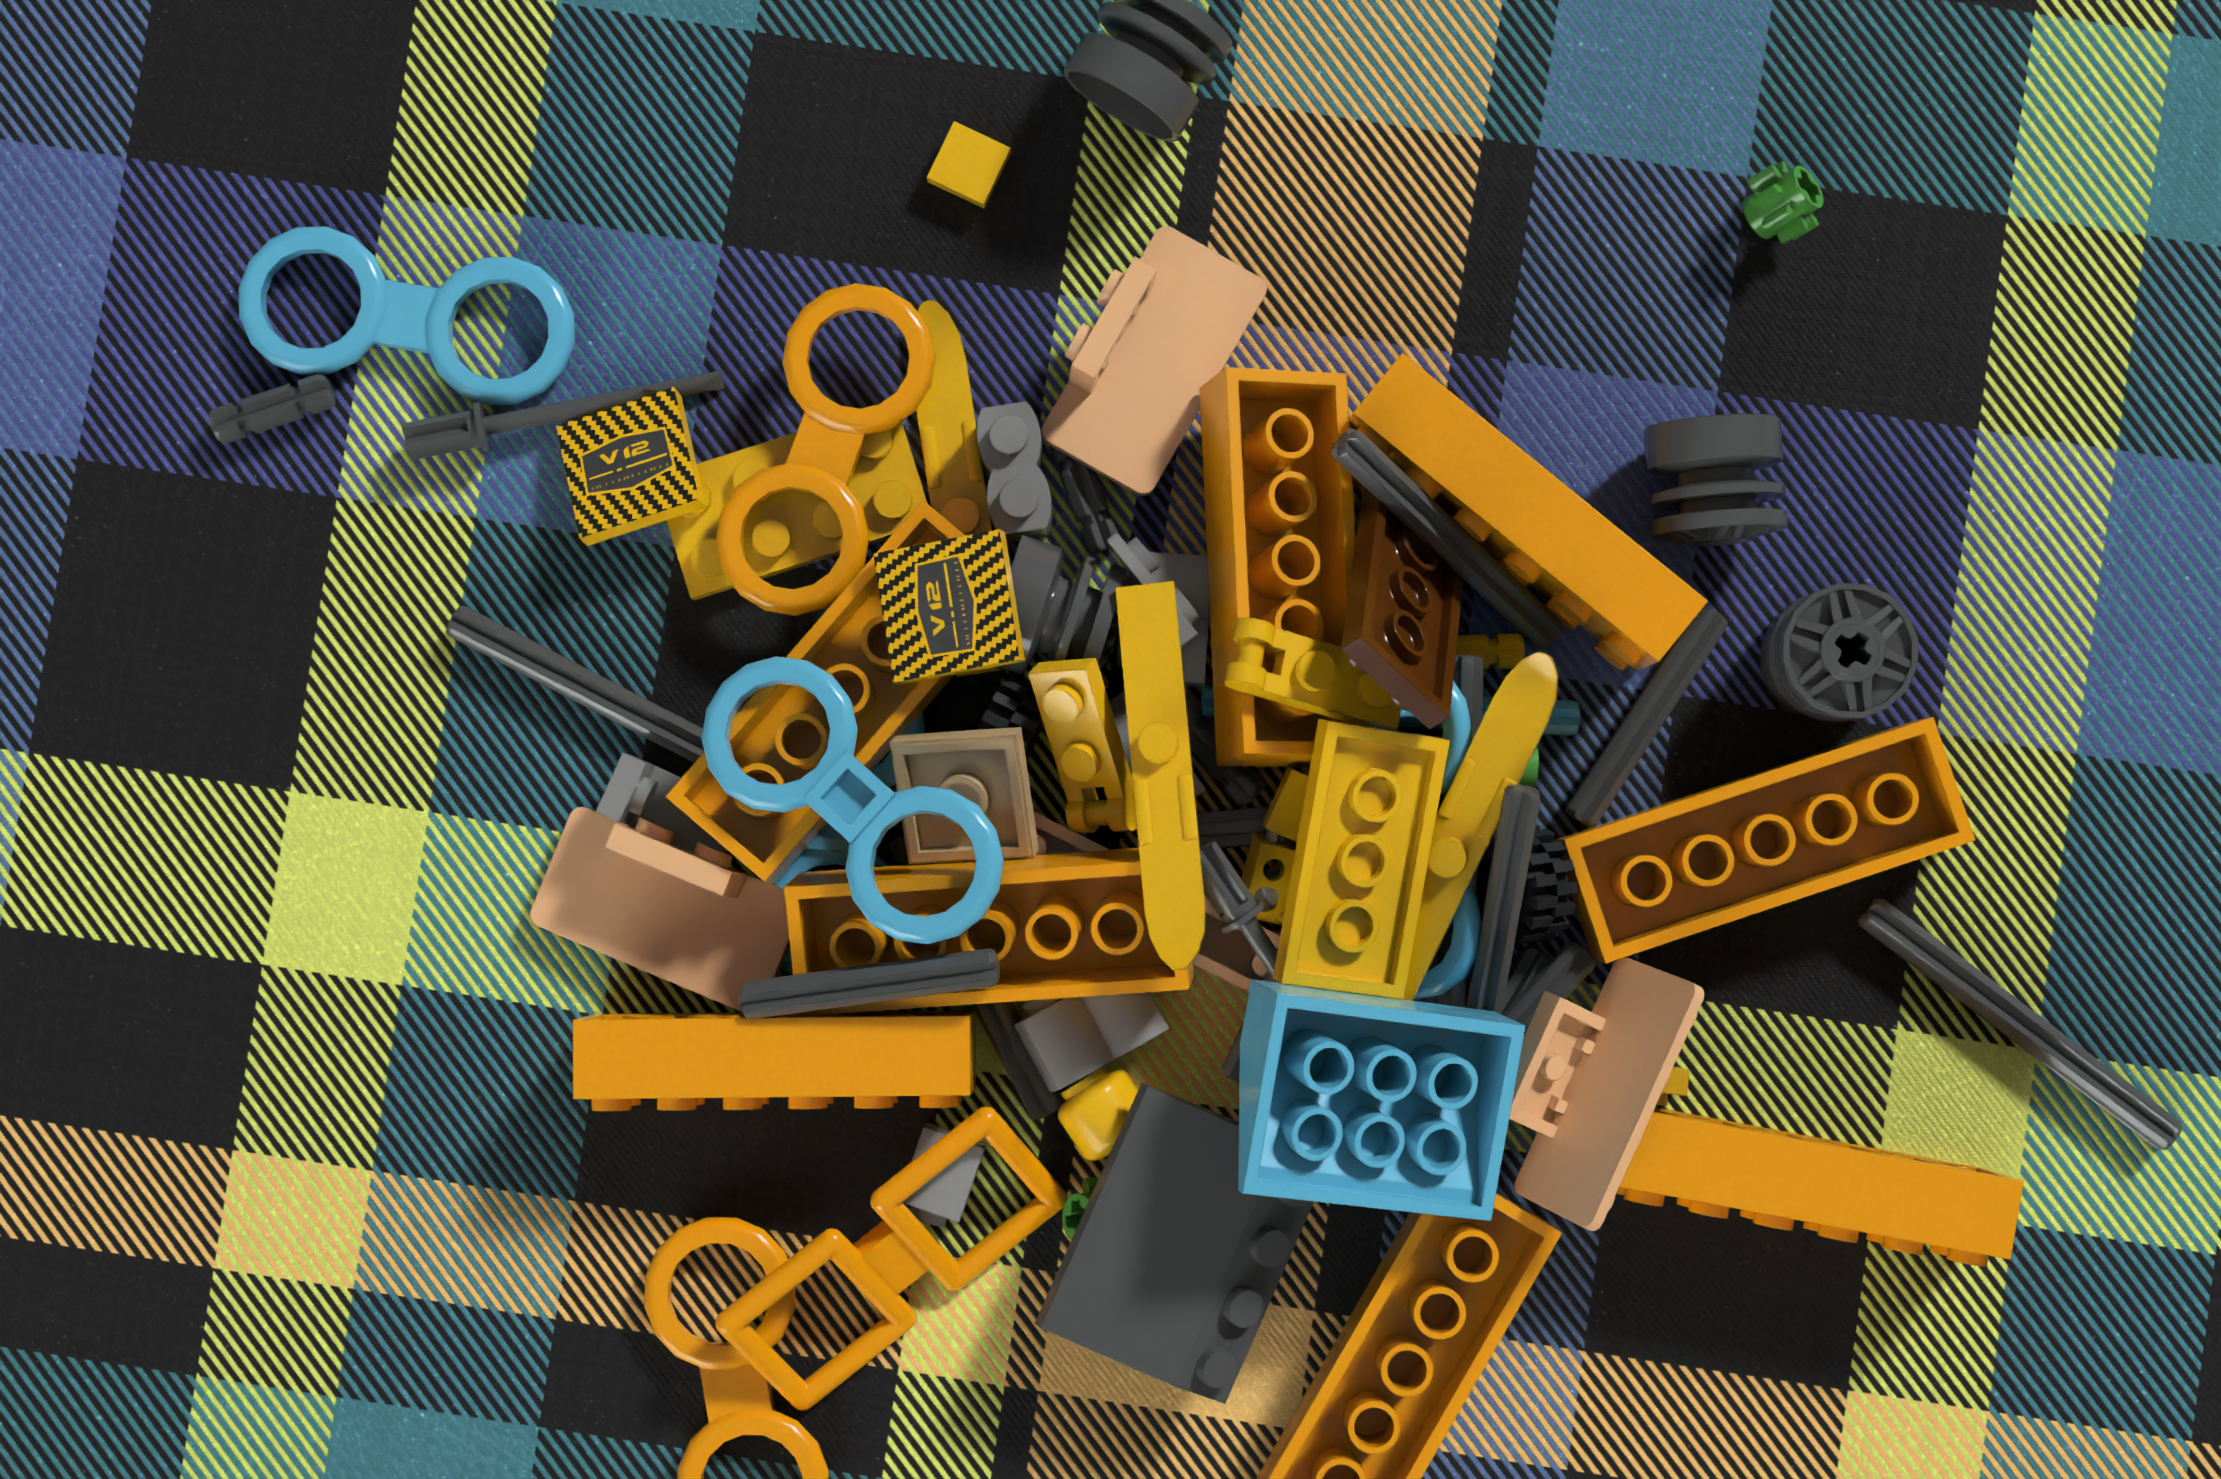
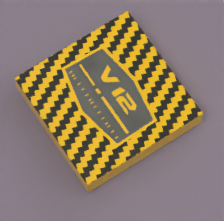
[556,387,706,546]
[873,529,1025,684]

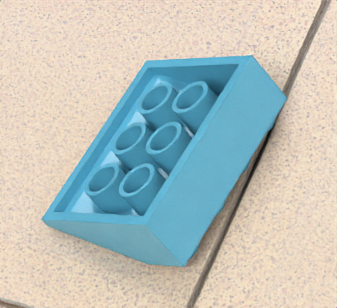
[1238,979,1525,1221]

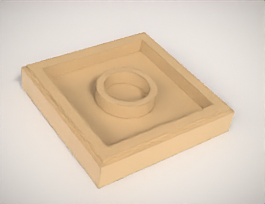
[889,727,1039,864]

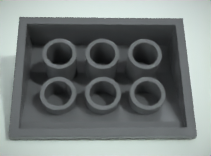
[1035,1082,1314,1404]

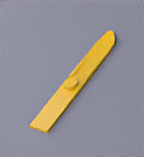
[909,300,1001,677]
[1115,581,1206,971]
[1404,651,1558,1001]

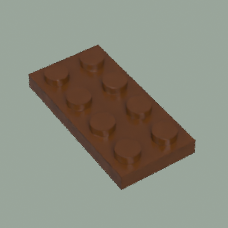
[1341,486,1463,729]

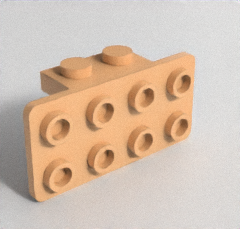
[1041,226,1267,496]
[530,807,790,1012]
[1509,957,1704,1231]

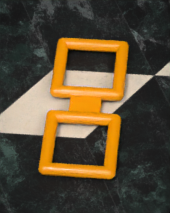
[715,1106,1067,1411]

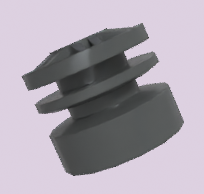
[1064,0,1232,142]
[1644,414,1788,546]
[995,535,1127,676]
[1760,583,1918,724]

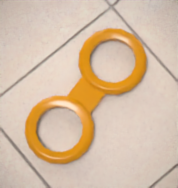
[716,283,936,616]
[644,1217,829,1479]

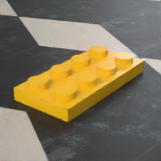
[666,421,928,600]
[1273,718,1450,999]

